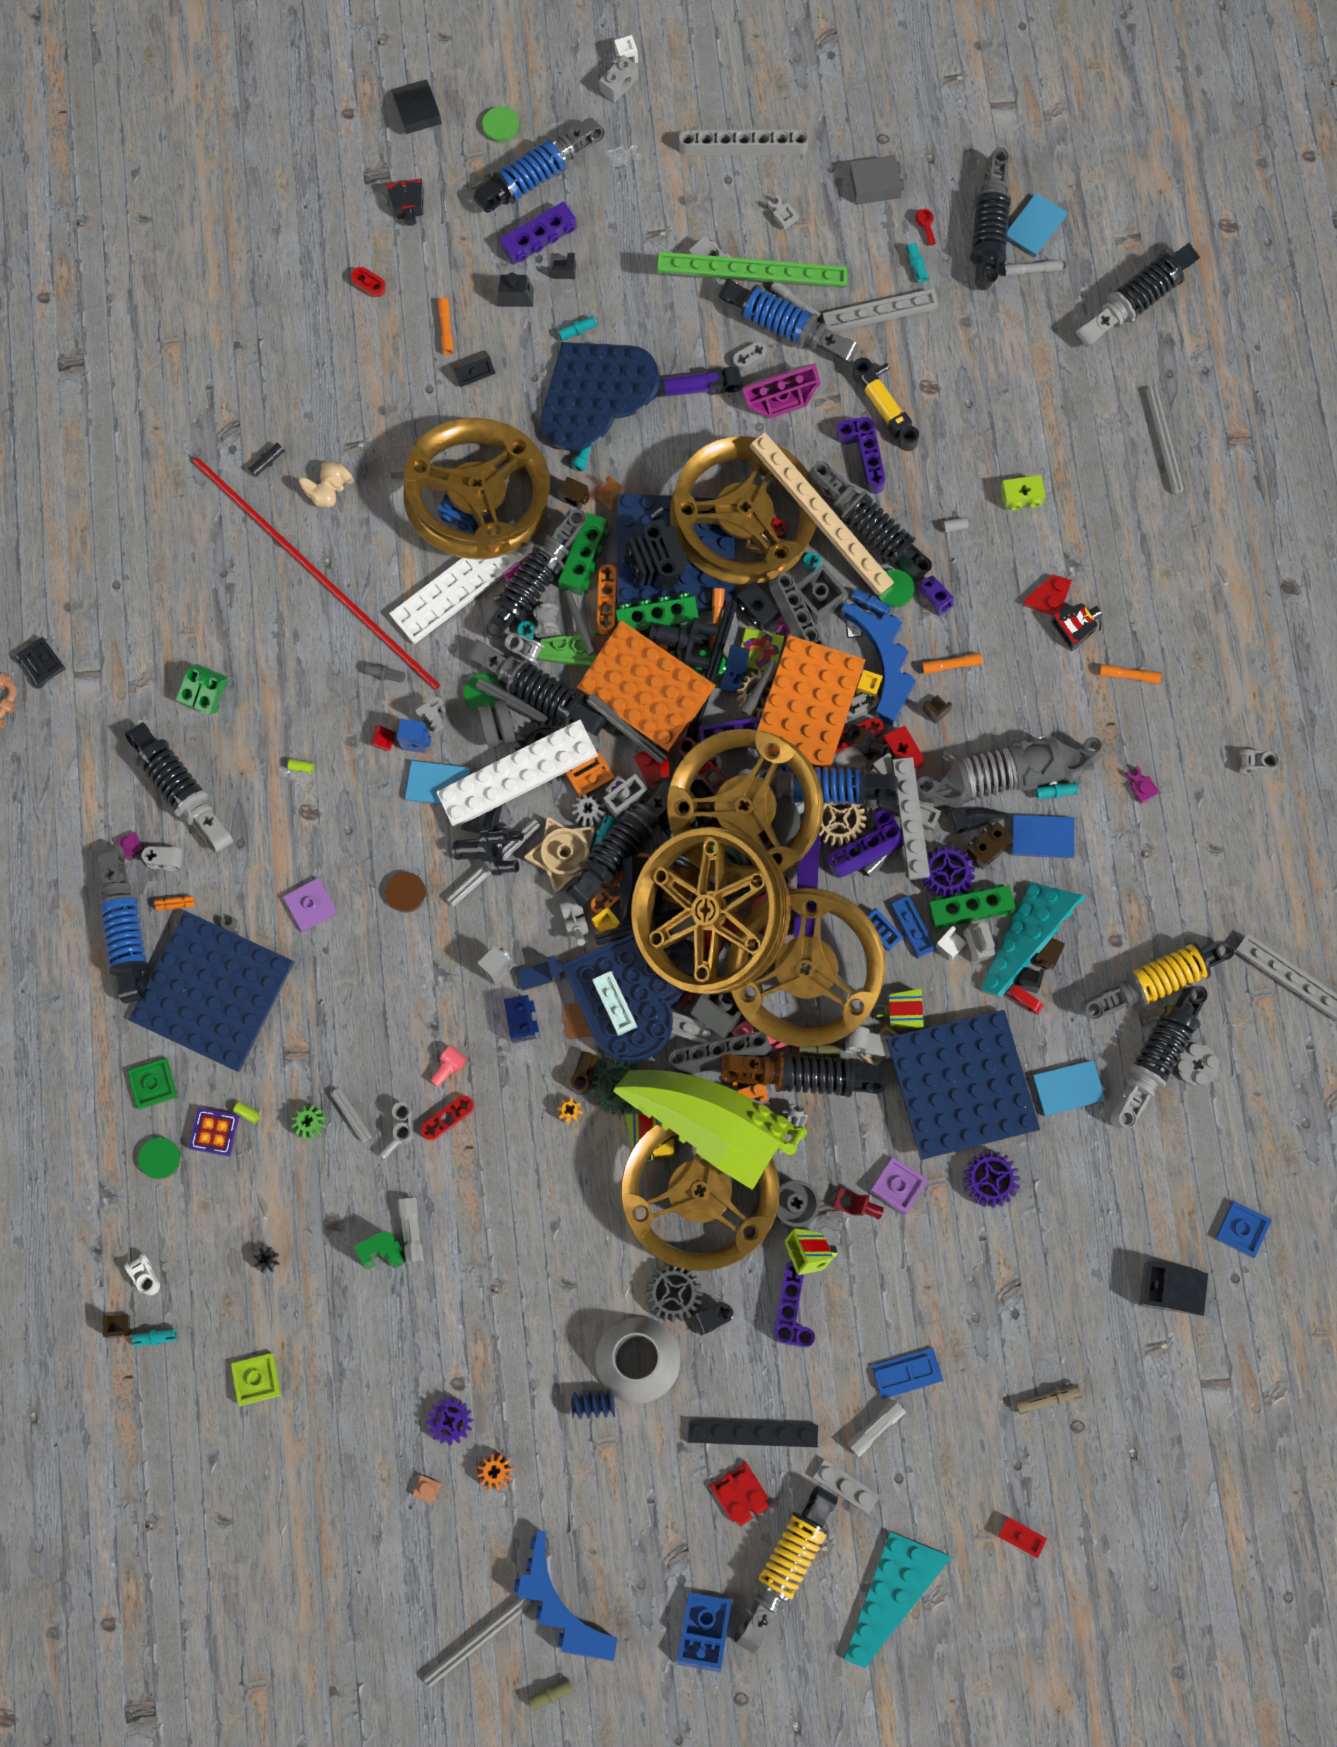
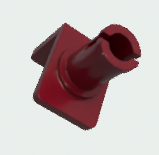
[833,1188,884,1220]

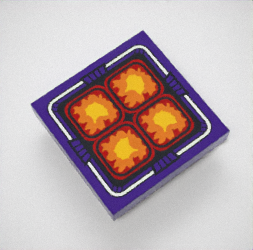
[189,1108,240,1157]

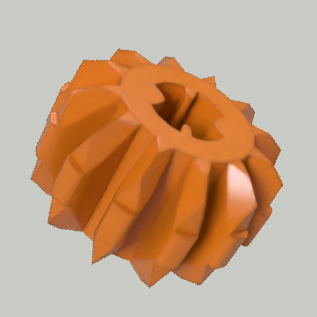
[477,1453,514,1491]

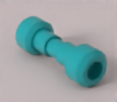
[571,437,600,472]

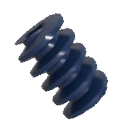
[571,1389,615,1420]

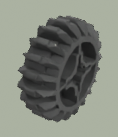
[645,1265,703,1323]

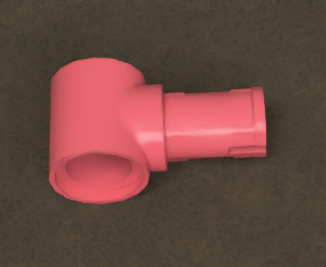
[430,1045,468,1087]

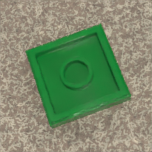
[127,1057,178,1110]

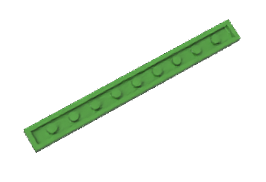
[657,252,847,288]

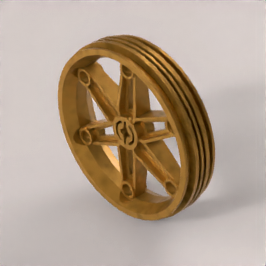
[631,827,790,994]

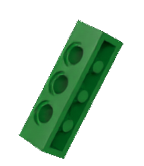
[558,512,611,596]
[616,592,699,631]
[928,884,1016,930]

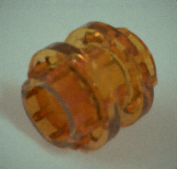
[660,865,699,906]

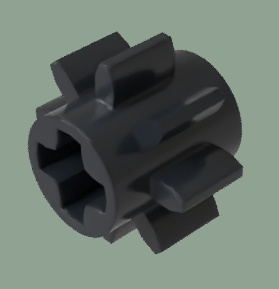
[253,1247,280,1273]

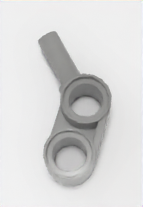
[560,899,589,946]
[379,1102,414,1159]

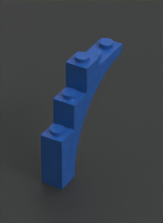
[841,603,916,727]
[513,1531,617,1661]

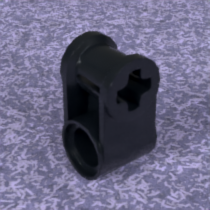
[691,1303,734,1336]

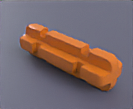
[154,895,195,911]

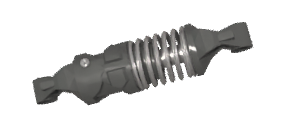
[917,736,1102,808]

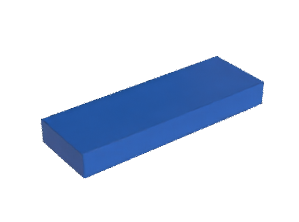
[890,895,936,959]

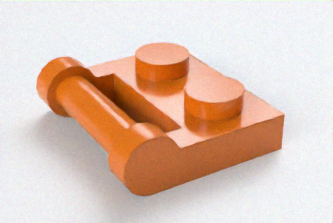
[565,749,615,799]

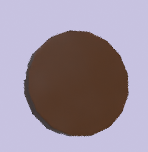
[385,872,426,913]

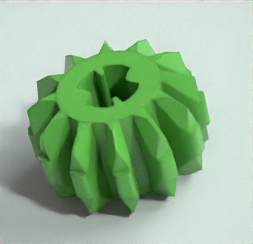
[291,1105,326,1140]

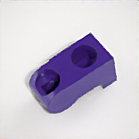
[918,575,954,616]

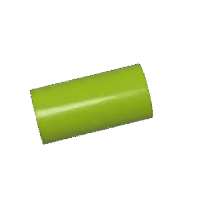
[288,759,314,774]
[233,1101,261,1124]

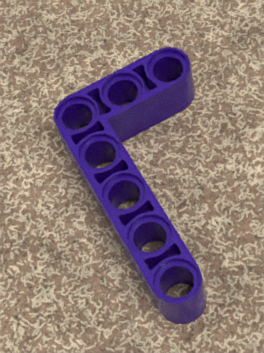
[794,833,820,937]

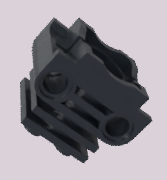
[624,518,688,591]

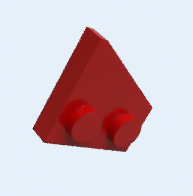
[1023,574,1072,616]
[633,744,669,792]

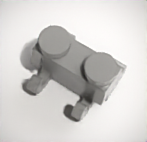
[533,603,561,639]
[415,697,446,732]

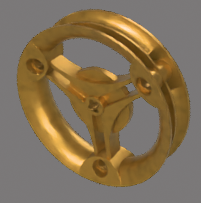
[403,418,550,560]
[670,436,817,585]
[667,729,824,882]
[727,888,886,1047]
[621,1123,780,1271]

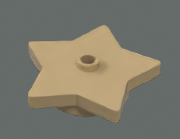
[524,817,595,893]

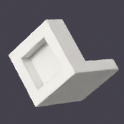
[614,35,638,63]
[936,926,966,961]

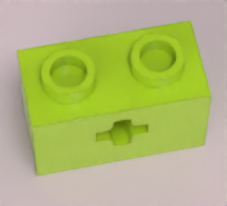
[1001,475,1046,511]

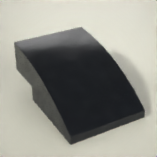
[392,79,442,134]
[619,856,666,922]

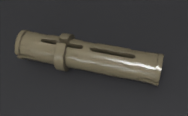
[1015,1384,1082,1415]

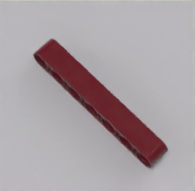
[677,737,773,849]

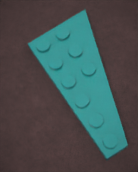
[980,881,1086,998]
[844,1532,952,1668]

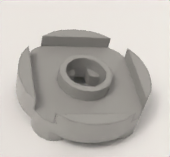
[1176,1044,1219,1086]

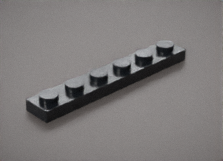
[688,1421,818,1448]

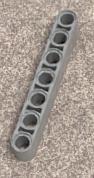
[679,130,809,155]

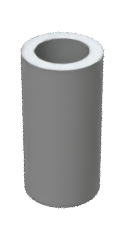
[943,517,969,533]

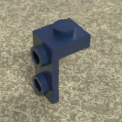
[720,645,750,693]
[517,955,563,991]

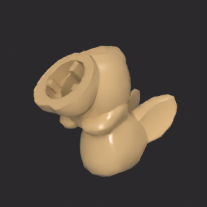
[299,461,355,508]

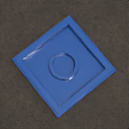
[1215,1201,1272,1258]

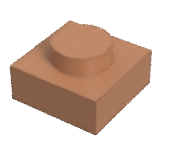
[412,1475,442,1504]

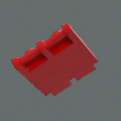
[709,1461,769,1526]

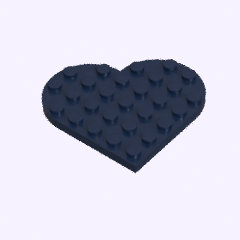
[541,342,660,451]
[562,928,695,1062]

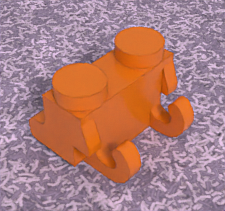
[732,1074,769,1102]

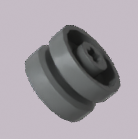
[478,699,516,748]
[776,1180,820,1230]

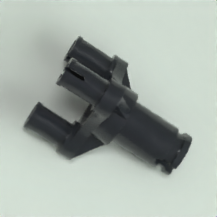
[647,617,718,670]
[452,828,524,876]

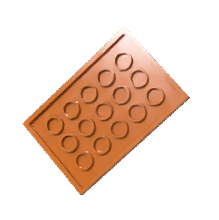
[577,620,716,753]
[755,635,866,771]

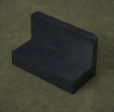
[450,350,496,388]

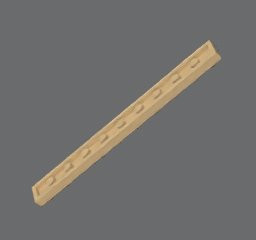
[749,432,894,596]

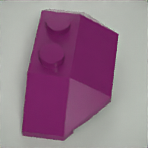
[742,363,821,418]

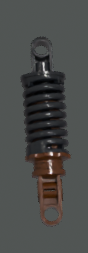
[720,1052,885,1098]

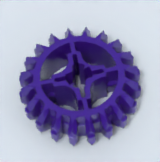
[922,845,975,898]
[963,1151,1020,1208]

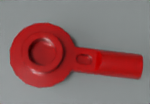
[915,209,936,246]

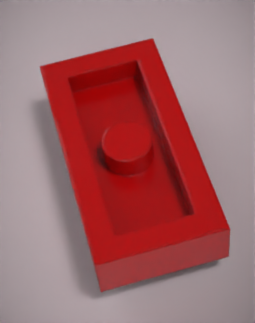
[997,1517,1047,1558]

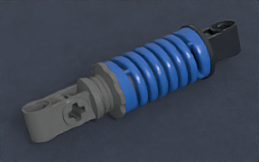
[473,118,605,213]
[718,279,860,363]
[98,845,148,1004]

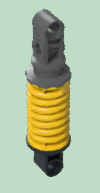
[1080,940,1235,1019]
[734,1485,838,1653]

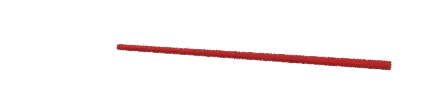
[193,457,441,690]

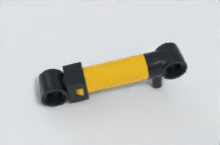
[852,357,919,451]

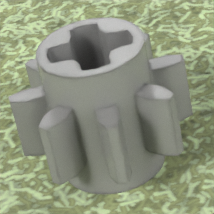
[782,1104,808,1127]

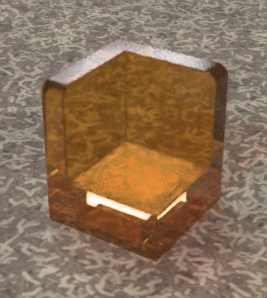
[596,476,624,510]

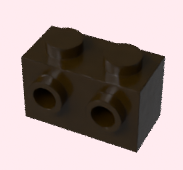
[966,821,1014,870]

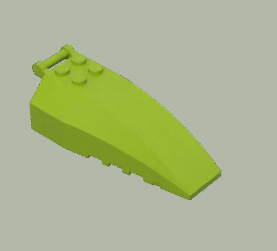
[613,1070,807,1190]

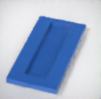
[872,1348,943,1399]

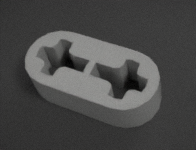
[733,342,767,371]
[846,693,878,720]

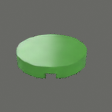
[482,106,520,143]

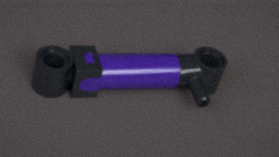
[651,367,742,401]

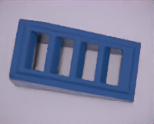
[866,908,903,951]

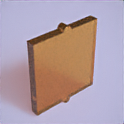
[565,1004,593,1039]

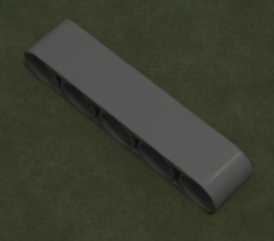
[769,572,826,647]
[669,1032,772,1075]

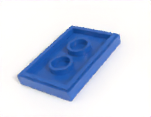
[1012,815,1074,858]

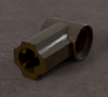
[570,1051,599,1095]

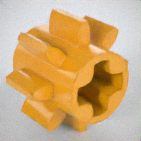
[557,1098,583,1125]

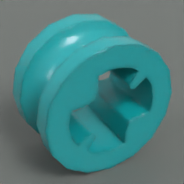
[803,553,821,572]
[518,621,535,639]

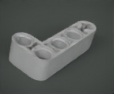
[844,1027,892,1061]

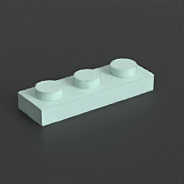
[592,971,637,1036]

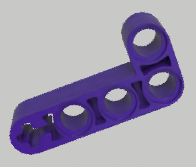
[837,417,885,494]
[827,810,904,878]
[774,1260,815,1348]

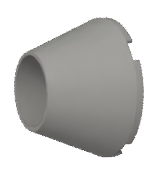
[595,1317,681,1404]

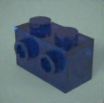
[504,995,539,1043]

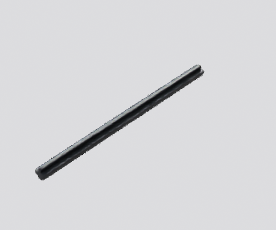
[676,600,737,769]
[594,876,790,945]

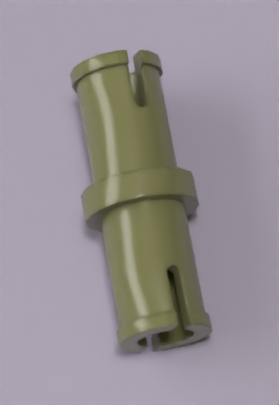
[798,1044,841,1058]
[528,1678,574,1711]

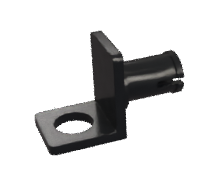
[843,724,889,760]

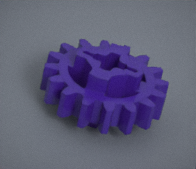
[426,1397,474,1445]

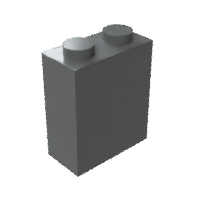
[849,155,904,205]

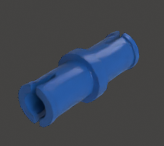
[851,588,892,615]

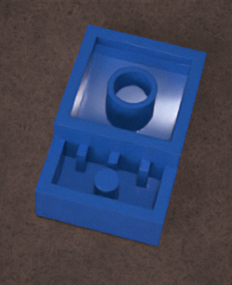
[677,1592,732,1672]

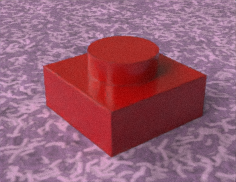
[371,725,396,751]

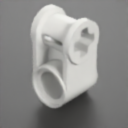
[124,1253,160,1296]

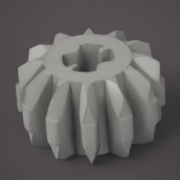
[571,793,605,827]

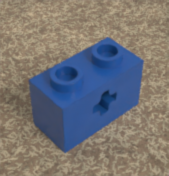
[397,719,431,753]

